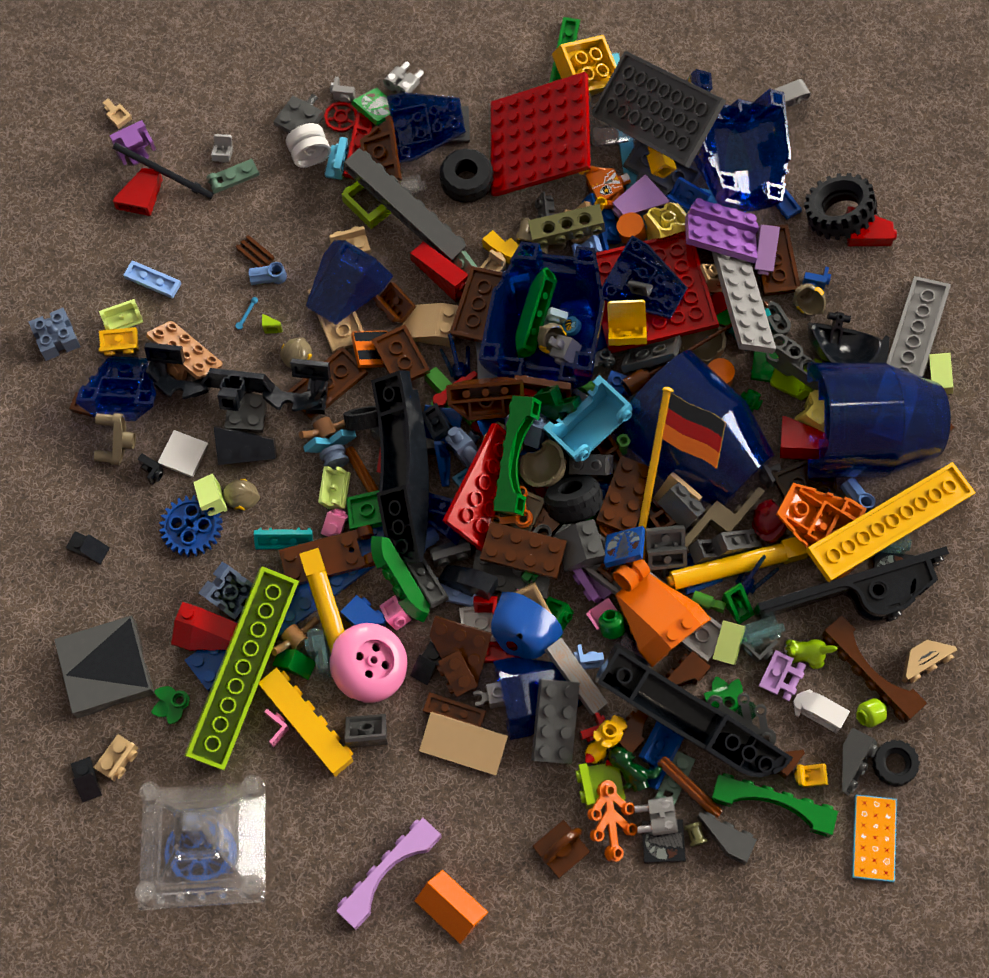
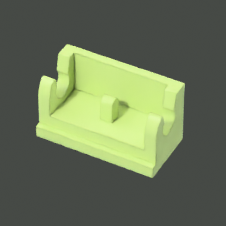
[99,299,143,330]
[929,353,953,394]
[318,466,351,510]
[194,473,228,516]
[713,620,746,665]

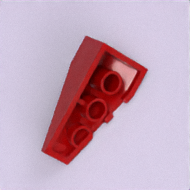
[171,602,237,651]

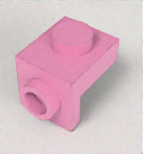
[321,508,349,537]

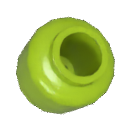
[856,698,887,728]

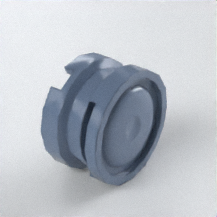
[319,444,349,470]

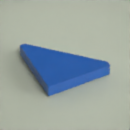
[434,441,451,487]

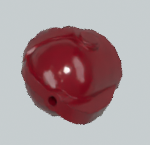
[752,498,787,543]

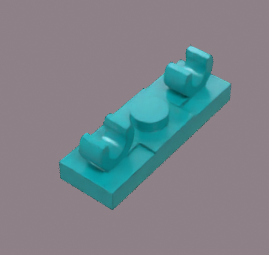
[253,528,313,549]

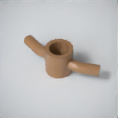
[299,417,345,439]
[271,616,319,656]

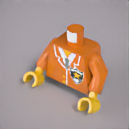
[579,166,631,211]

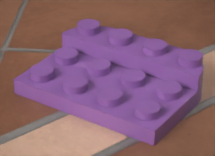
[685,198,759,264]

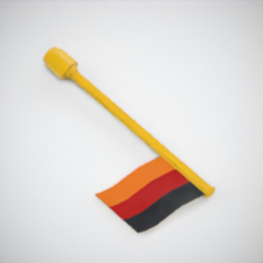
[638,387,726,561]

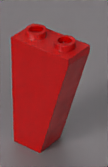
[410,241,468,302]

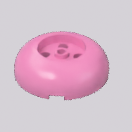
[329,623,408,703]

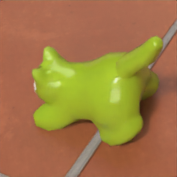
[784,639,838,669]

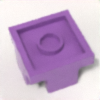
[109,120,156,165]

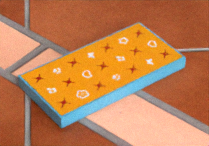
[852,795,897,882]

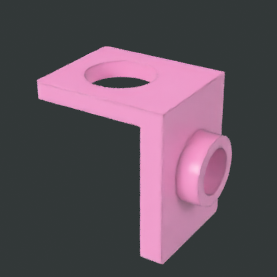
[586,598,617,630]
[264,709,289,748]

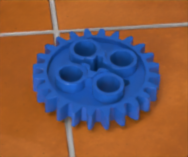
[159,495,223,557]

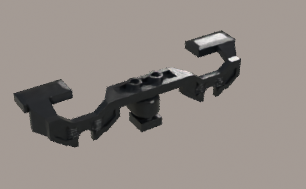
[144,342,331,412]

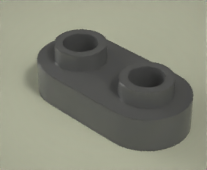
[764,302,791,335]

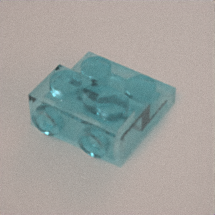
[304,628,332,679]

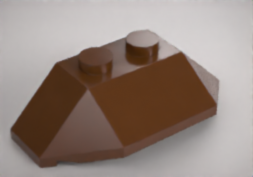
[446,377,524,421]

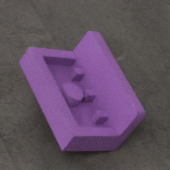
[572,568,613,604]

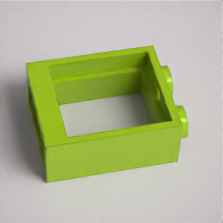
[341,181,391,229]

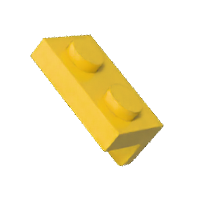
[98,327,139,356]

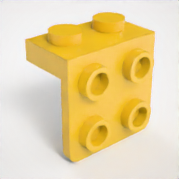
[607,300,647,346]

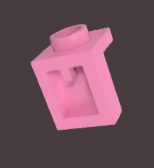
[380,595,412,631]

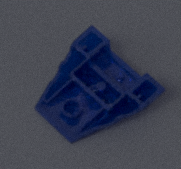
[76,356,156,421]
[493,657,583,740]

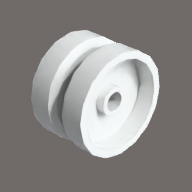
[286,123,331,168]

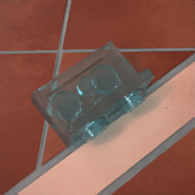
[742,615,785,647]

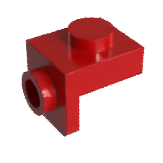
[473,596,498,615]
[579,712,605,742]

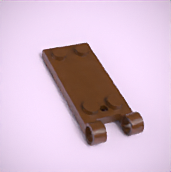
[279,525,376,586]

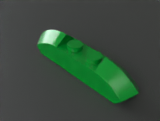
[516,267,557,358]
[371,536,430,622]

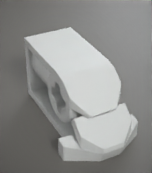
[793,689,850,733]

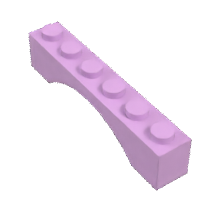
[337,818,441,930]

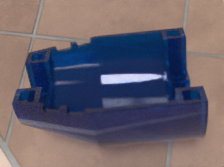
[686,69,792,212]
[478,242,605,389]
[613,350,775,506]
[807,363,951,478]

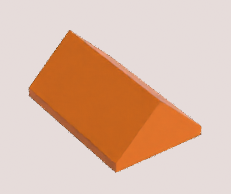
[414,870,488,944]

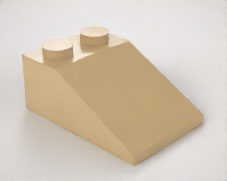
[402,303,458,347]

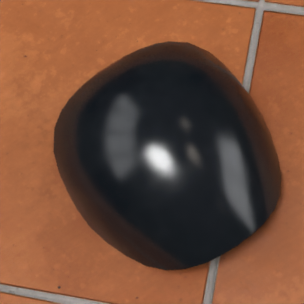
[807,311,882,371]

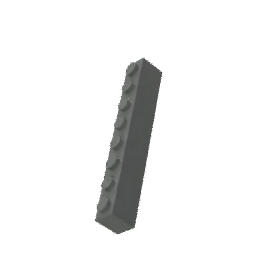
[343,148,466,262]

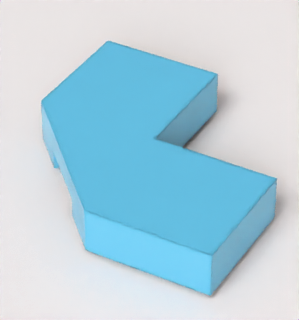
[303,429,357,453]

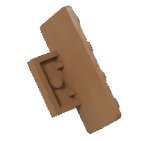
[146,321,223,380]

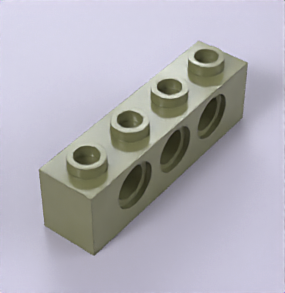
[528,204,605,248]

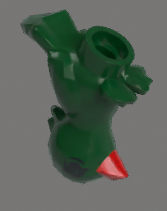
[605,747,662,792]

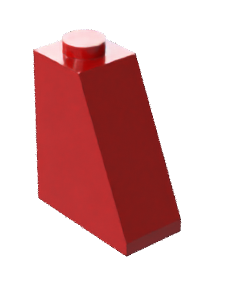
[113,168,163,216]
[845,206,897,247]
[780,416,832,460]

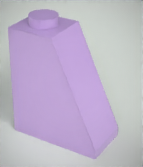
[612,174,669,218]
[754,225,780,275]

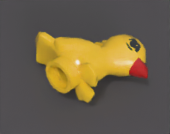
[585,715,628,764]

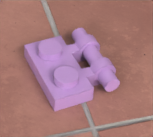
[758,650,806,701]

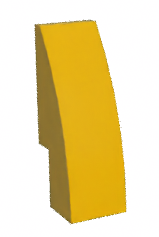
[482,230,536,271]

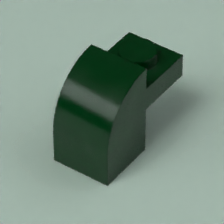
[534,385,582,420]

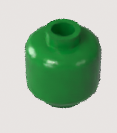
[598,610,626,639]

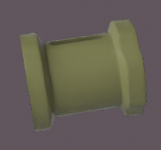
[684,822,708,848]

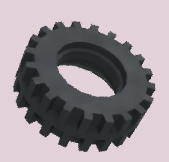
[804,173,878,240]

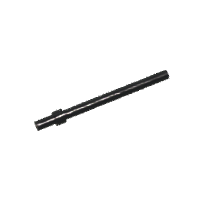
[113,142,214,200]

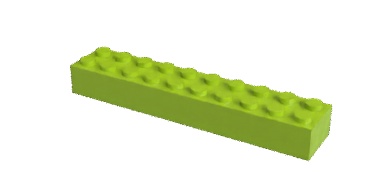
[184,566,299,770]

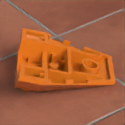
[776,483,867,548]
[615,574,711,667]

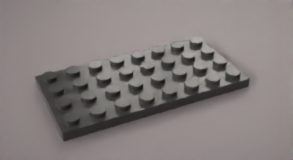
[590,51,726,168]

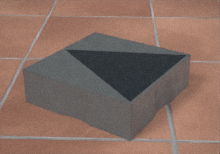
[54,615,155,719]

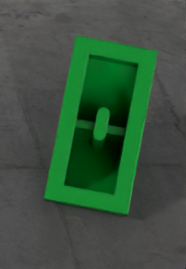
[721,583,755,624]
[272,649,317,680]

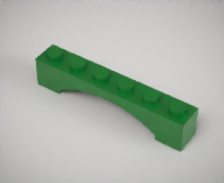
[493,396,542,516]
[711,773,838,838]

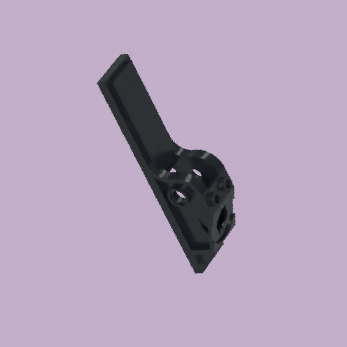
[753,546,949,622]

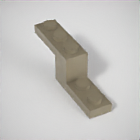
[685,487,765,550]

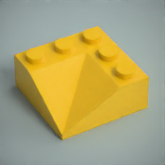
[552,35,616,97]

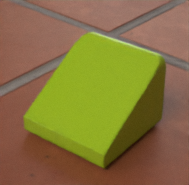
[262,314,283,334]

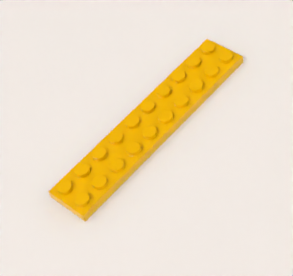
[806,462,976,582]

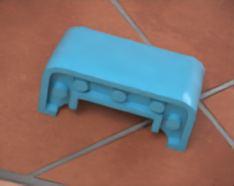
[543,375,633,462]

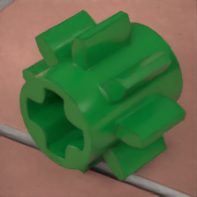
[738,389,763,412]

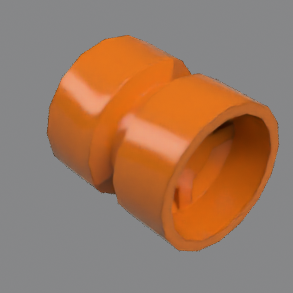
[613,559,650,592]

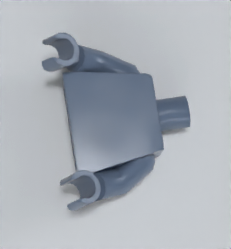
[445,427,480,469]

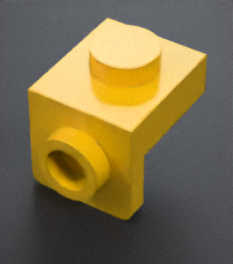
[795,763,828,787]

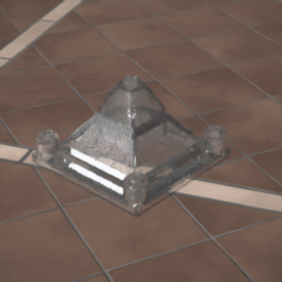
[135,775,266,910]

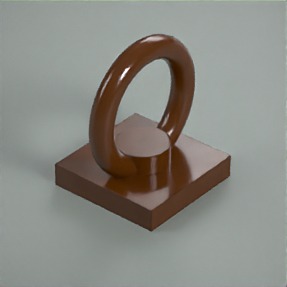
[532,820,590,879]

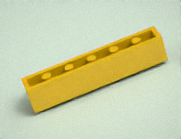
[259,668,354,777]

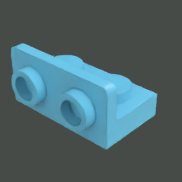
[325,137,349,180]

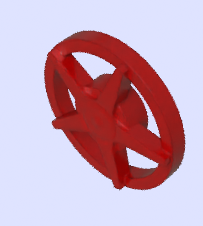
[324,101,357,132]

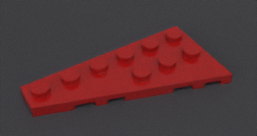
[442,423,507,552]

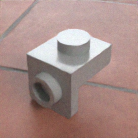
[330,77,355,103]
[211,134,233,163]

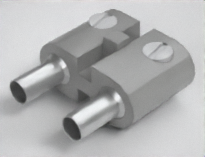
[383,62,424,98]
[634,796,678,836]

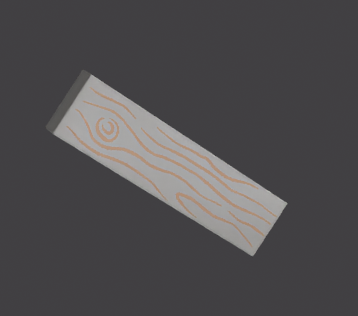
[545,638,608,715]

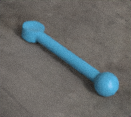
[235,297,258,330]

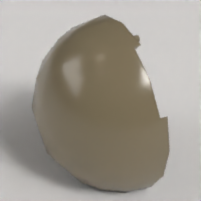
[679,326,726,366]
[520,440,567,488]

